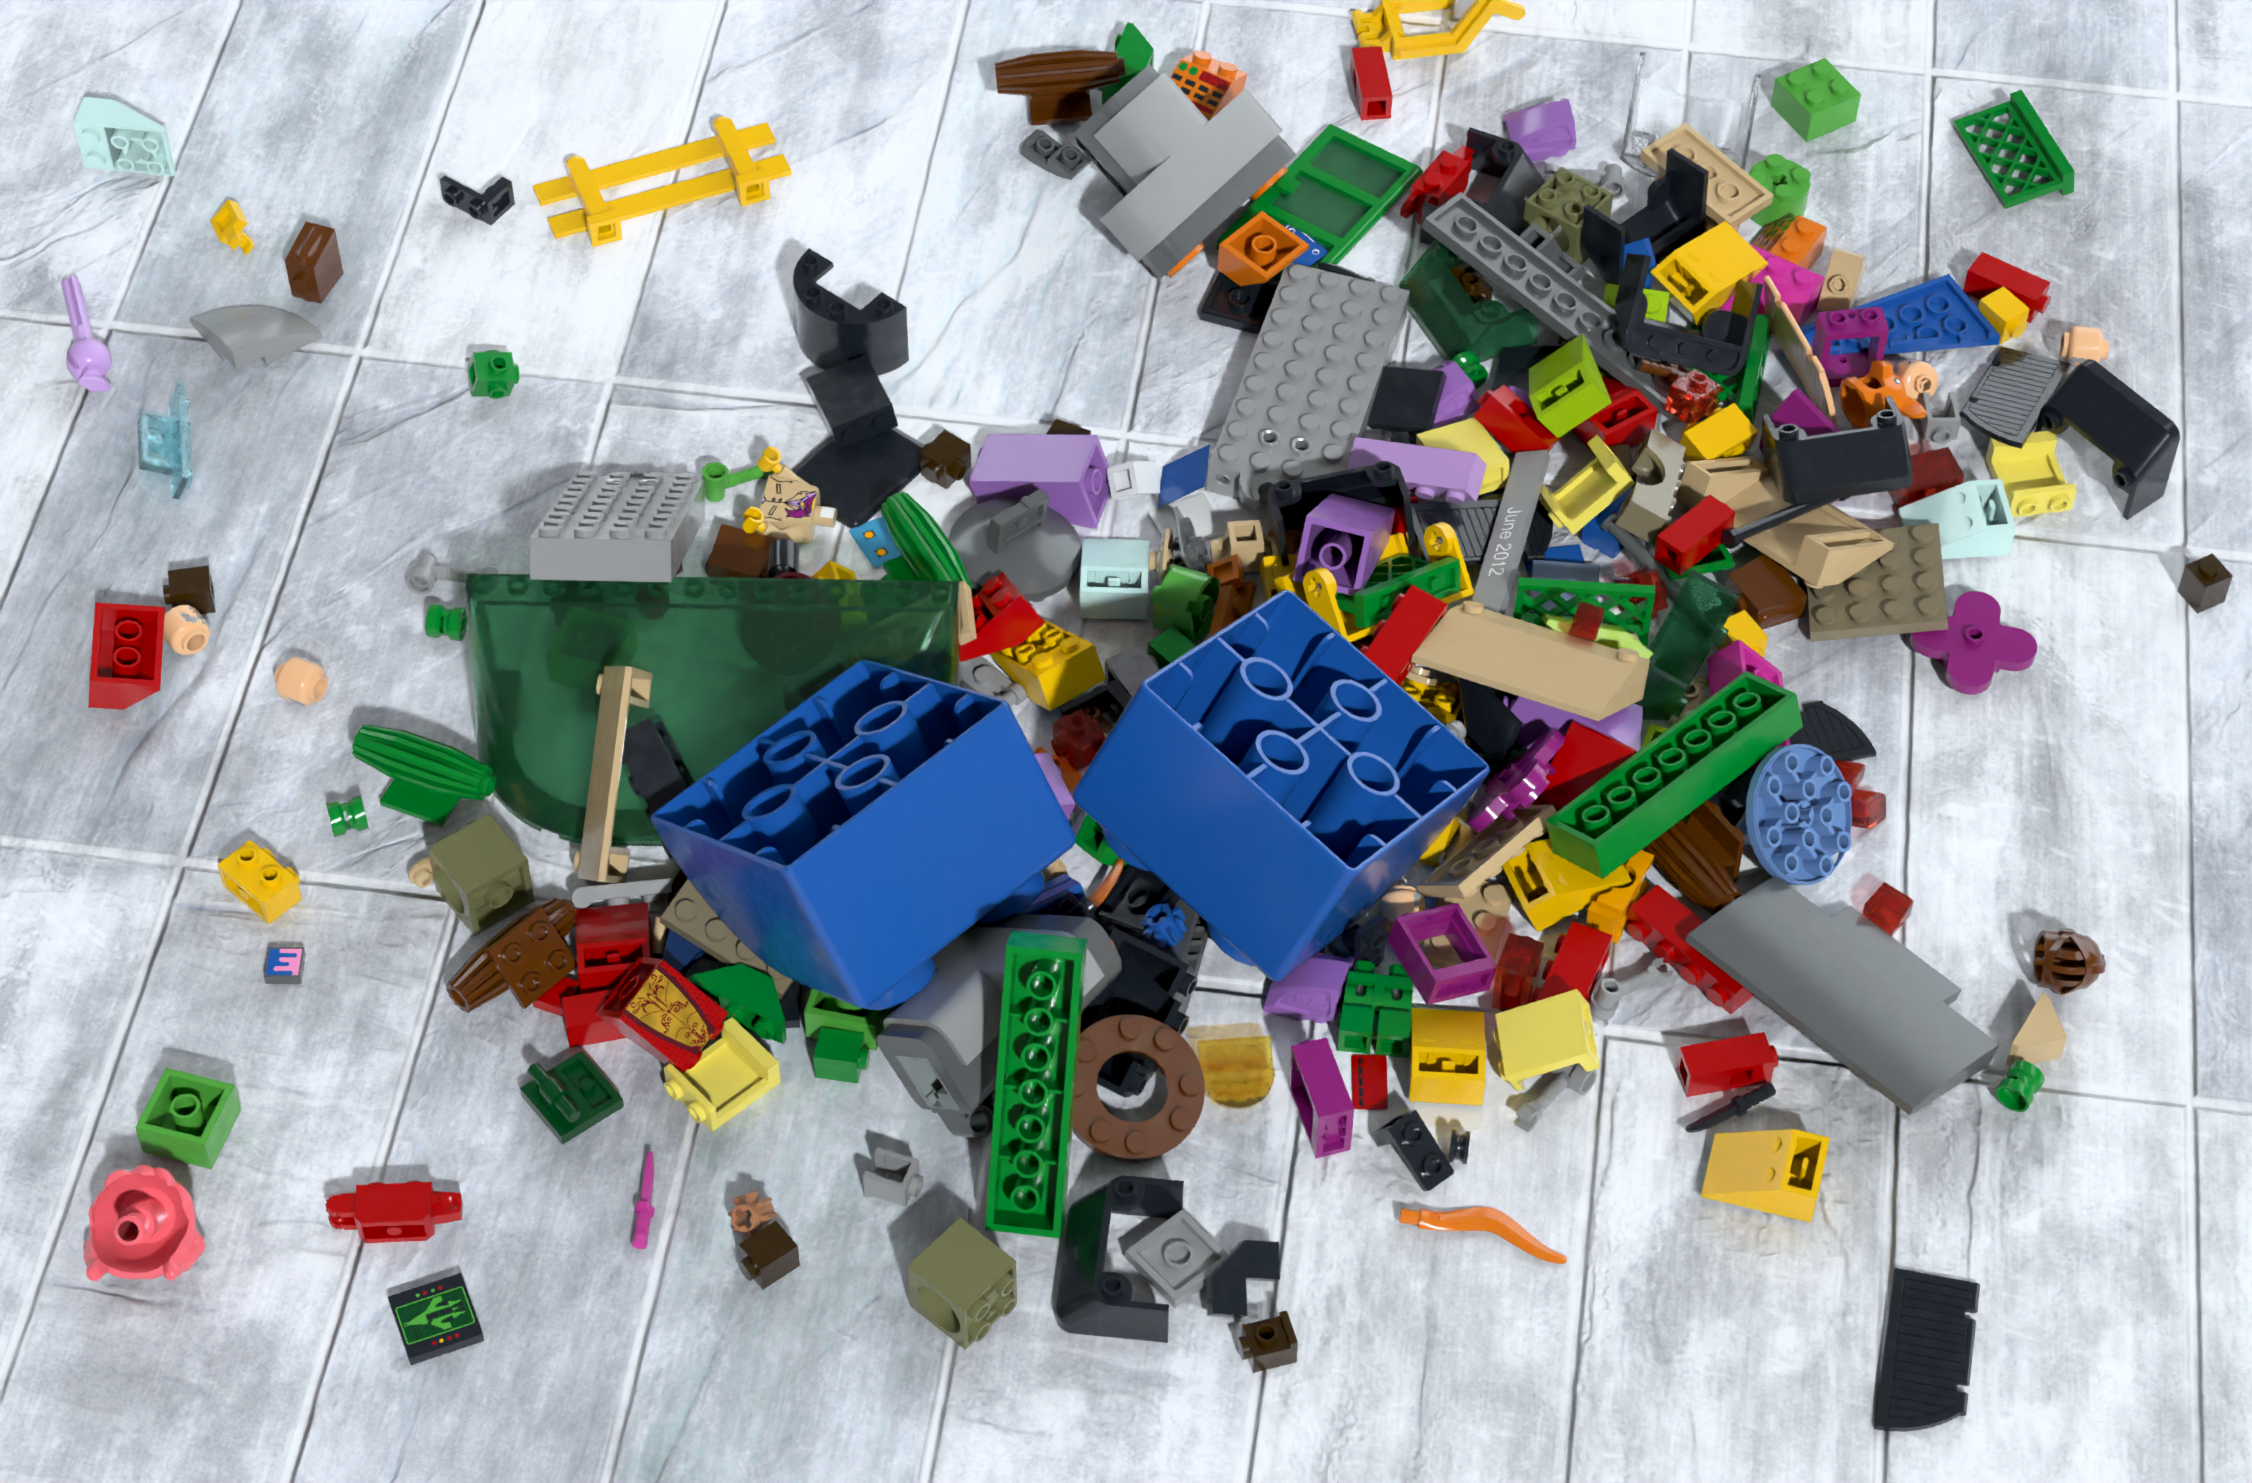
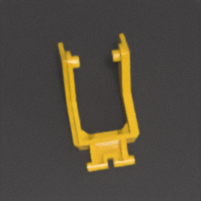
[1351,0,1526,60]

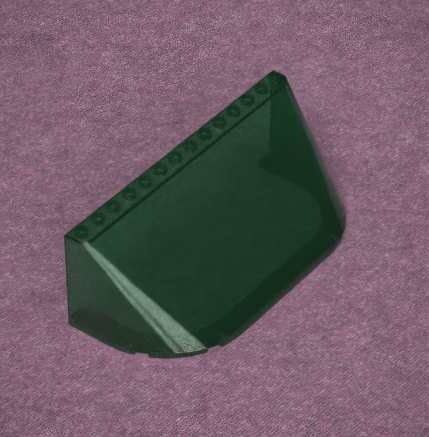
[465,573,963,846]

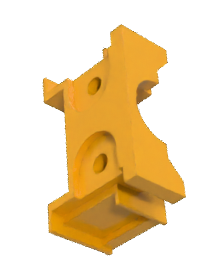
[1586,850,1654,944]

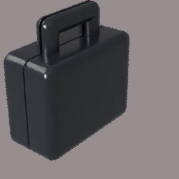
[792,427,924,528]

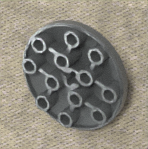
[949,489,1082,602]

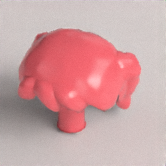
[83,1165,205,1282]

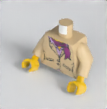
[742,446,837,544]

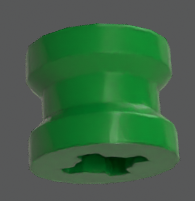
[1451,351,1488,390]

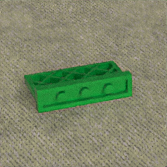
[1953,89,2075,209]
[1675,314,1771,425]
[1306,553,1460,629]
[1512,577,1655,647]

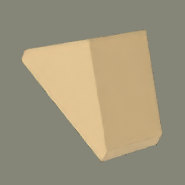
[2006,993,2067,1066]

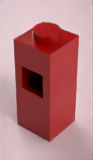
[1350,46,1393,121]
[1963,252,2051,323]
[1473,384,1562,454]
[1654,495,1736,576]
[561,989,627,1048]
[1676,1032,1778,1097]

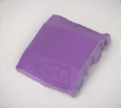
[1503,98,1576,161]
[1431,360,1480,430]
[1264,953,1355,1023]

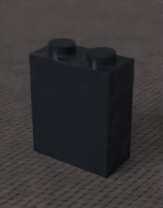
[806,354,898,448]

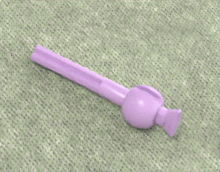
[61,276,112,392]

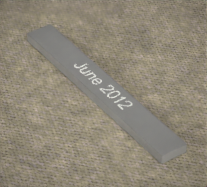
[1472,450,1550,615]

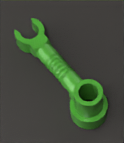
[702,462,774,502]

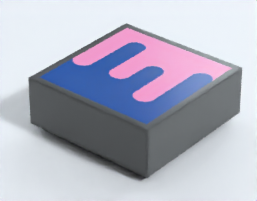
[264,947,306,984]

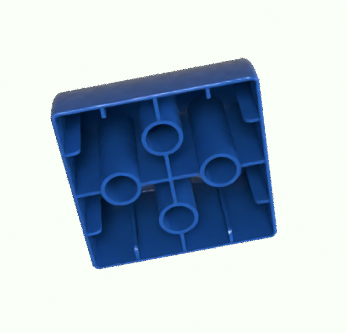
[1072,590,1490,981]
[651,660,1076,1010]

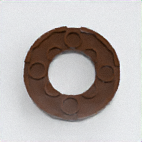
[1072,1015,1205,1162]

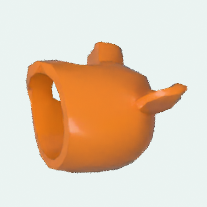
[1840,360,1927,429]

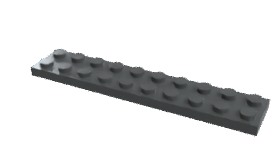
[1421,192,1706,421]

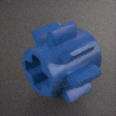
[1141,903,1188,949]

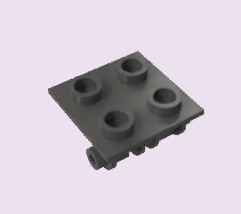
[1173,506,1208,574]

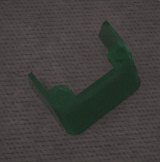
[1399,240,1539,363]
[1634,569,1740,721]

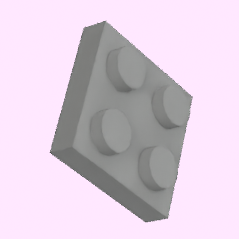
[1125,1209,1229,1308]

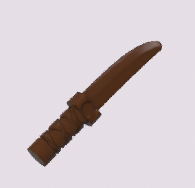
[1637,358,1724,392]

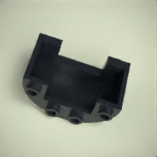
[793,248,909,376]
[1080,927,1198,1098]

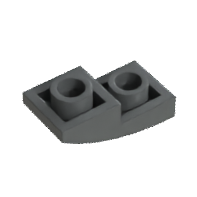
[1021,130,1091,180]

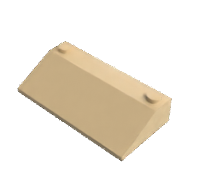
[1676,456,1894,589]
[1411,601,1650,721]
[574,666,653,883]

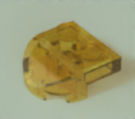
[1197,1036,1275,1109]

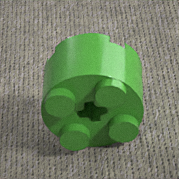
[1749,154,1811,227]
[1150,564,1221,641]

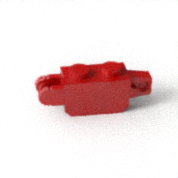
[1400,145,1473,225]
[325,1180,463,1243]

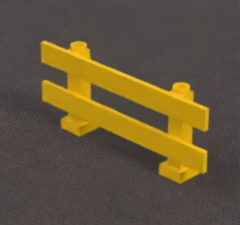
[532,116,792,247]

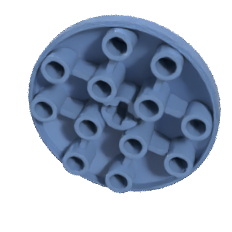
[1738,744,1852,885]

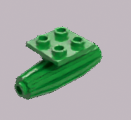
[881,492,973,601]
[352,724,496,827]

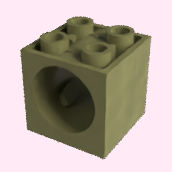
[1522,167,1613,265]
[428,814,535,936]
[907,1217,1017,1350]

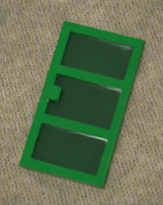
[1217,124,1423,281]

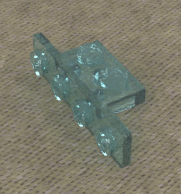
[137,384,193,500]

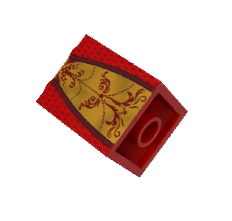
[595,957,728,1072]

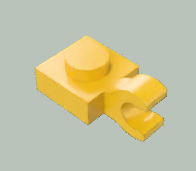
[210,199,255,255]

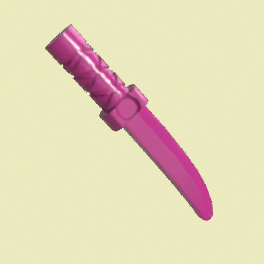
[632,1151,655,1249]

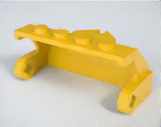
[1274,522,1474,648]

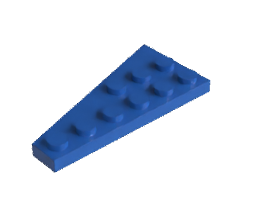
[1800,274,2000,355]

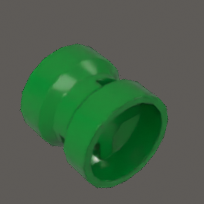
[425,603,468,641]
[326,795,369,837]
[1995,1060,2045,1112]

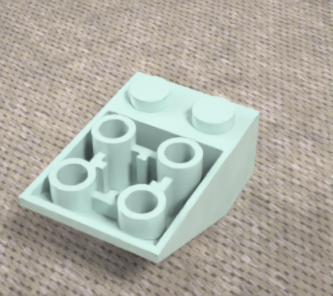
[73,97,176,177]
[1898,479,2016,559]
[1080,539,1150,620]

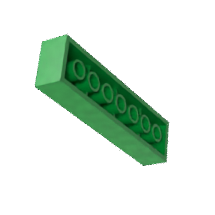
[1546,671,1803,879]
[985,931,1088,1238]

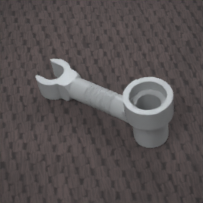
[1543,163,1625,200]
[406,554,499,594]
[1588,958,1674,1020]
[1516,1063,1597,1132]

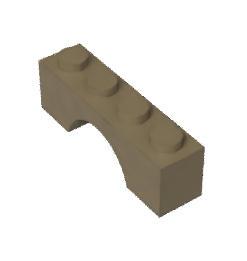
[1615,429,1686,543]

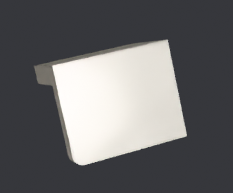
[1106,461,1160,500]

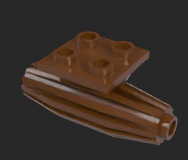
[995,49,1125,126]
[1643,800,1745,916]
[446,897,577,1013]

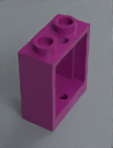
[1811,307,1889,388]
[1387,903,1498,1005]
[1289,1038,1354,1159]

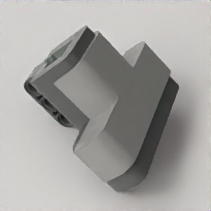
[1073,64,1296,279]
[876,913,1122,1139]

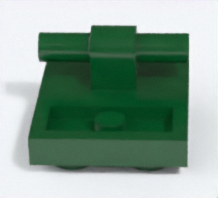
[520,1051,624,1145]

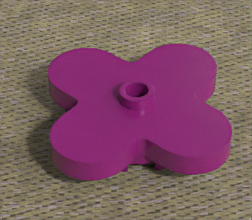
[1909,591,2037,695]
[1466,727,1566,833]

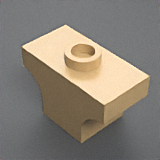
[1816,247,1866,312]
[1210,520,1279,573]

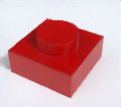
[533,977,581,1017]

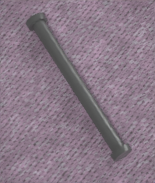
[1601,513,1717,641]

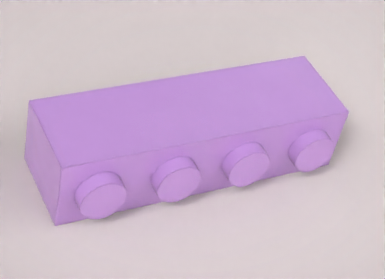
[1346,437,1487,504]

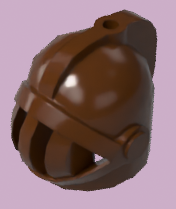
[2033,928,2106,995]

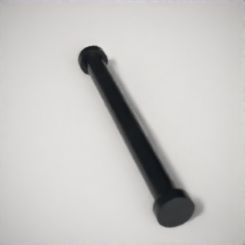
[1721,497,1850,549]

